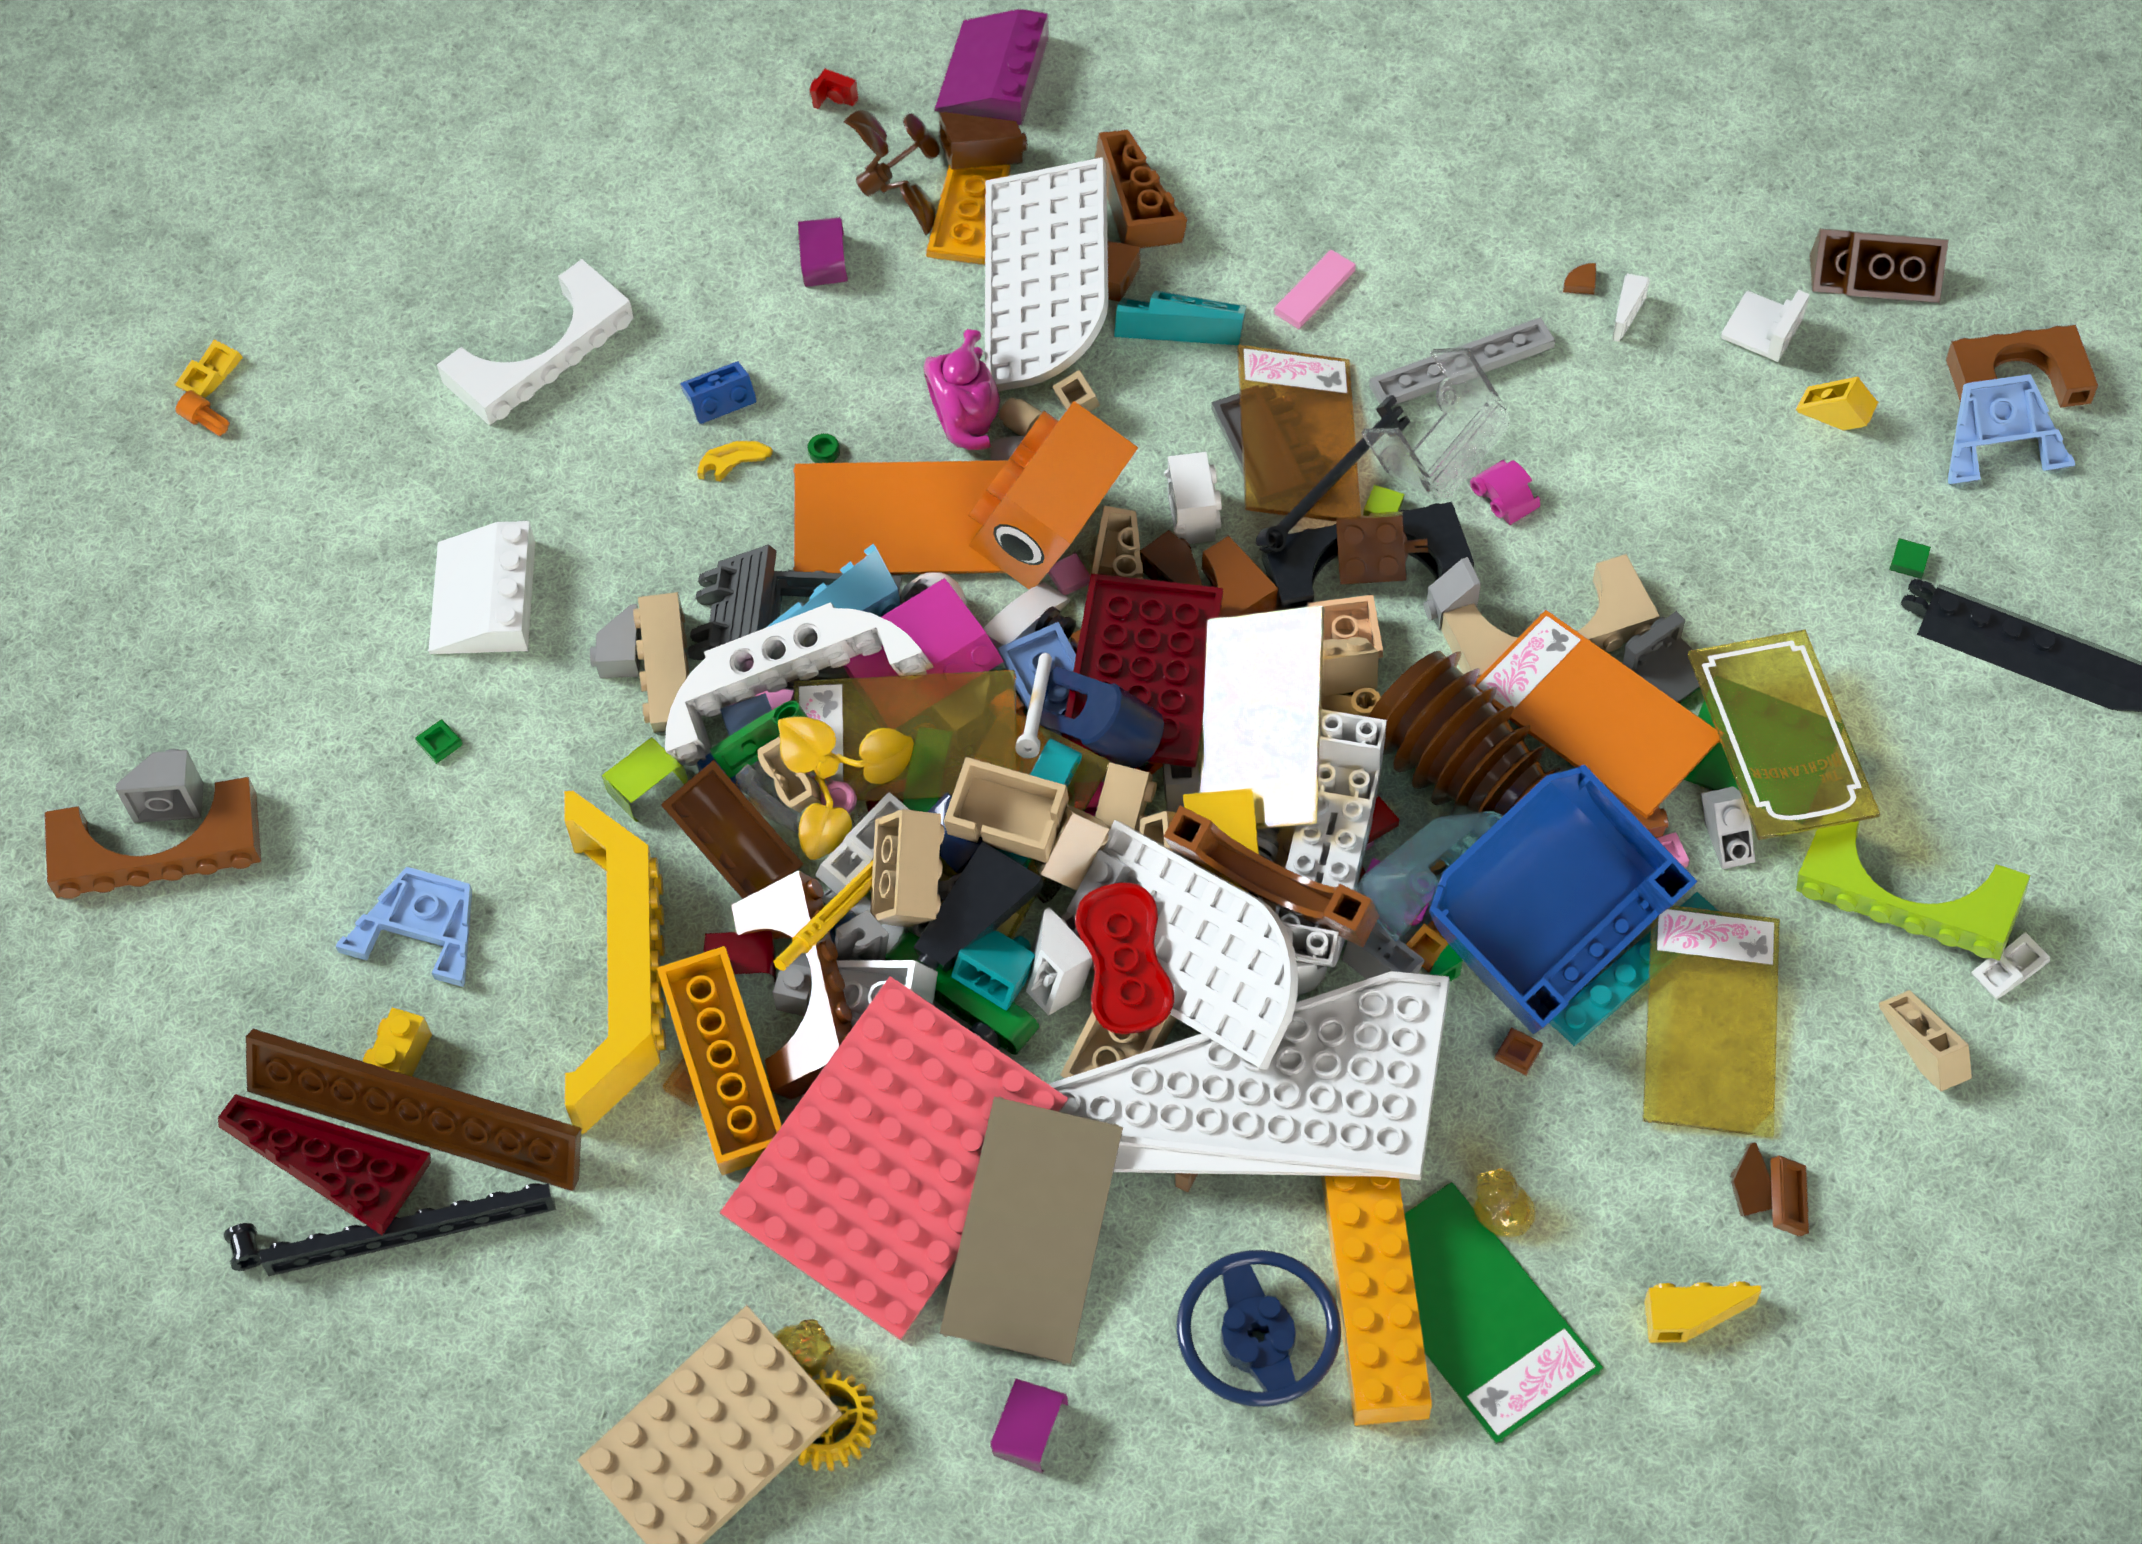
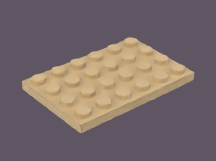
[577,1305,843,1544]

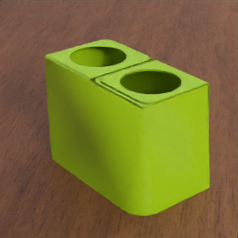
[602,737,688,822]

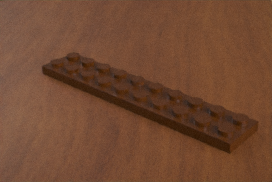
[246,1028,582,1191]

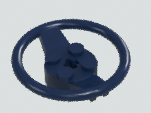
[1176,1250,1341,1407]

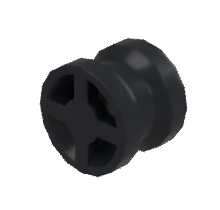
[1035,606,1076,639]

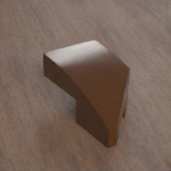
[1730,1142,1772,1217]

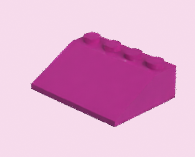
[843,578,1004,729]

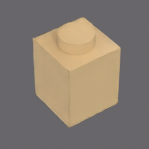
[1052,370,1100,412]

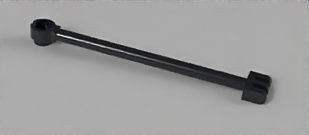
[1256,395,1410,554]

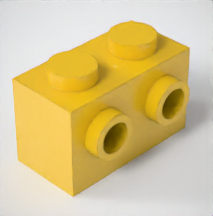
[363,1007,432,1076]

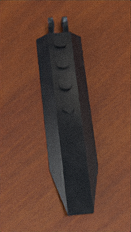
[1901,579,2142,712]

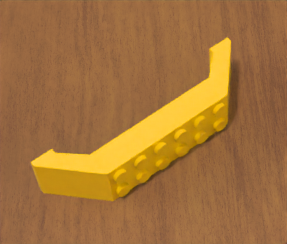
[564,791,666,1134]

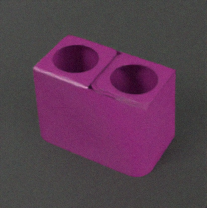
[798,217,848,287]
[990,1378,1069,1473]

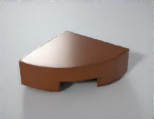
[1563,263,1596,294]

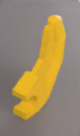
[697,441,773,482]

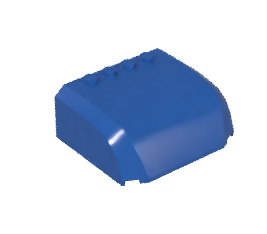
[1429,764,1698,1035]

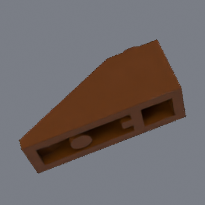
[1140,530,1203,586]

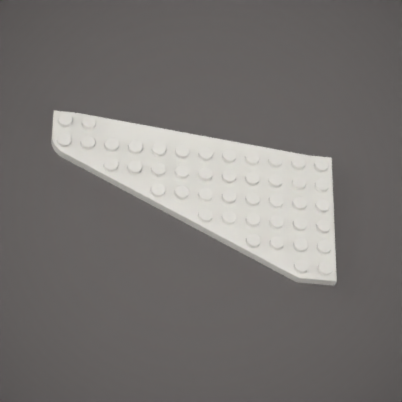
[1048,971,1450,1181]

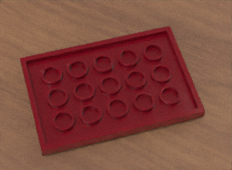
[1060,573,1223,768]

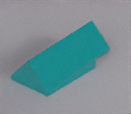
[1114,290,1247,346]

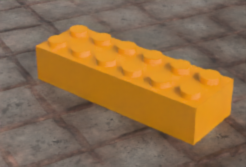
[657,946,782,1175]

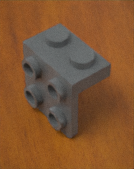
[1623,611,1715,703]

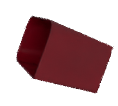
[703,931,776,982]

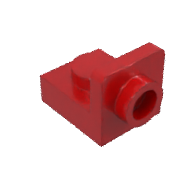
[809,68,859,109]

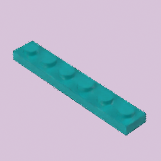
[1549,892,1723,1047]

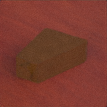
[939,112,1027,170]

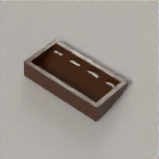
[661,760,804,899]

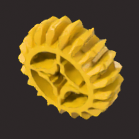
[798,1369,878,1472]

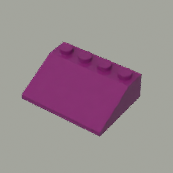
[934,9,1049,125]

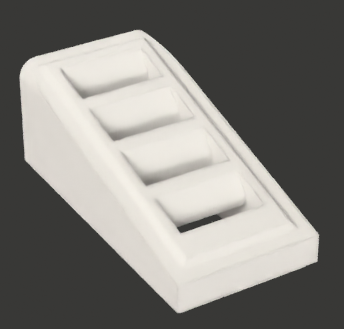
[1612,274,1650,342]

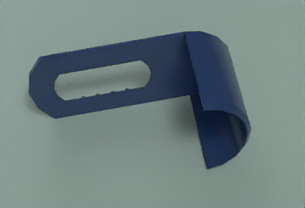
[1039,666,1164,769]

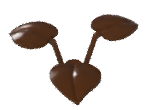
[844,110,940,236]

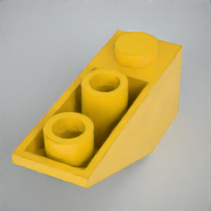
[1644,1281,1762,1343]

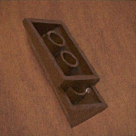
[1810,228,1949,303]

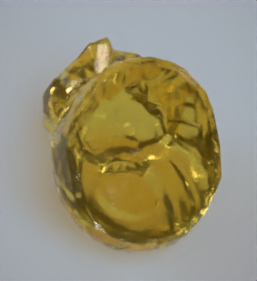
[1474,1169,1536,1237]
[773,1319,835,1377]

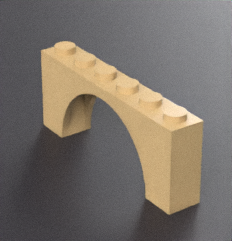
[1441,554,1660,679]

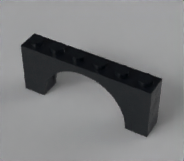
[1262,502,1474,619]

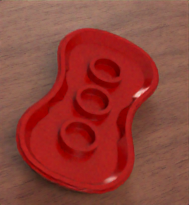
[1075,883,1174,1034]

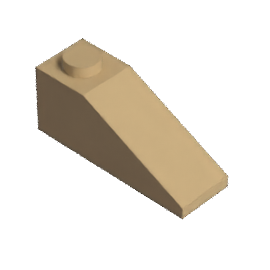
[1879,990,1972,1092]

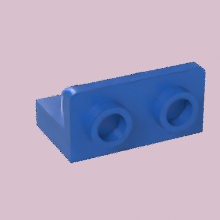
[680,361,757,424]

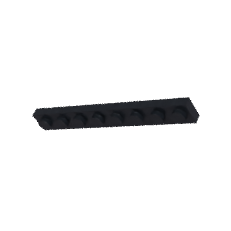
[259,1183,556,1276]

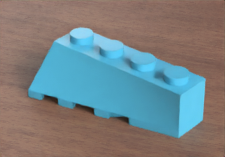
[766,544,901,657]

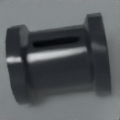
[224,1223,261,1271]

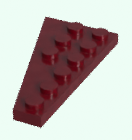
[218,1094,431,1235]

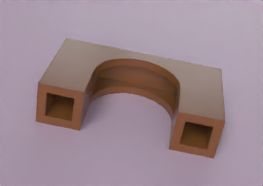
[1946,325,2098,408]

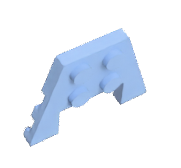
[1948,374,2075,485]
[335,867,472,987]

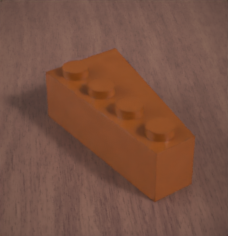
[1095,129,1188,248]

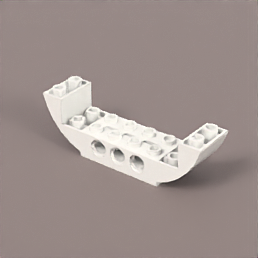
[665,602,934,766]
[1275,709,1387,967]

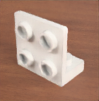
[1721,290,1810,362]

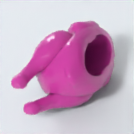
[924,329,1000,450]

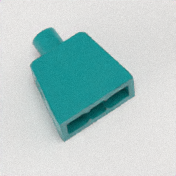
[951,931,1035,1011]

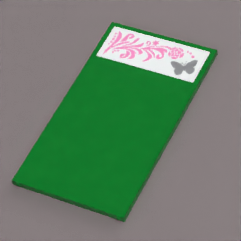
[1404,1182,1603,1444]

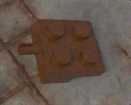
[1336,511,1428,585]

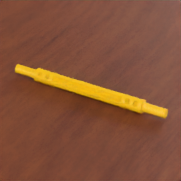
[774,860,873,971]

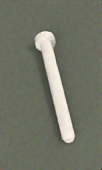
[1015,653,1052,758]

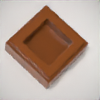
[1494,1028,1543,1075]

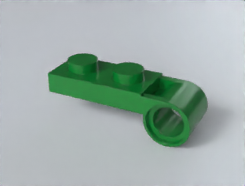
[710,701,808,778]

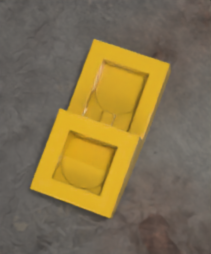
[175,339,243,398]

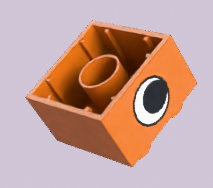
[969,401,1138,590]

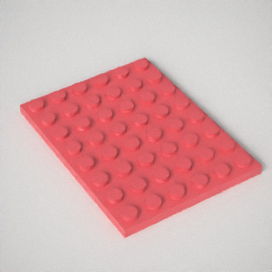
[720,976,1068,1340]

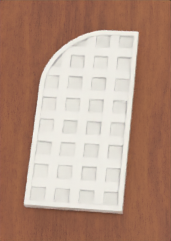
[985,157,1108,392]
[1073,820,1298,1070]

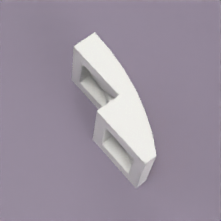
[1971,932,2050,999]

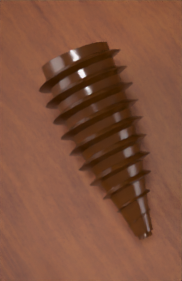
[1369,651,1560,836]

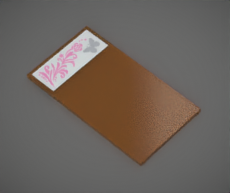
[1237,345,1361,522]

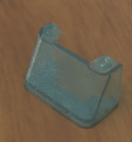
[1355,811,1503,942]

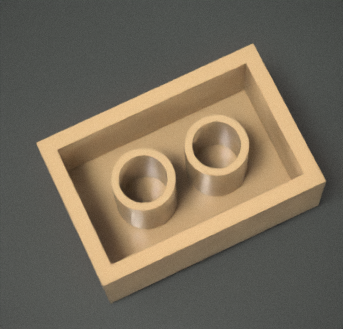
[870,809,944,927]

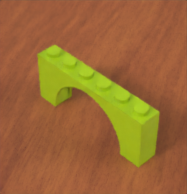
[1796,808,2031,961]

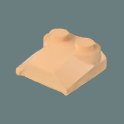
[1307,595,1383,659]

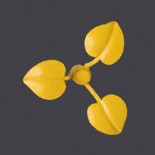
[778,717,914,860]

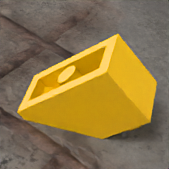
[1796,376,1878,430]

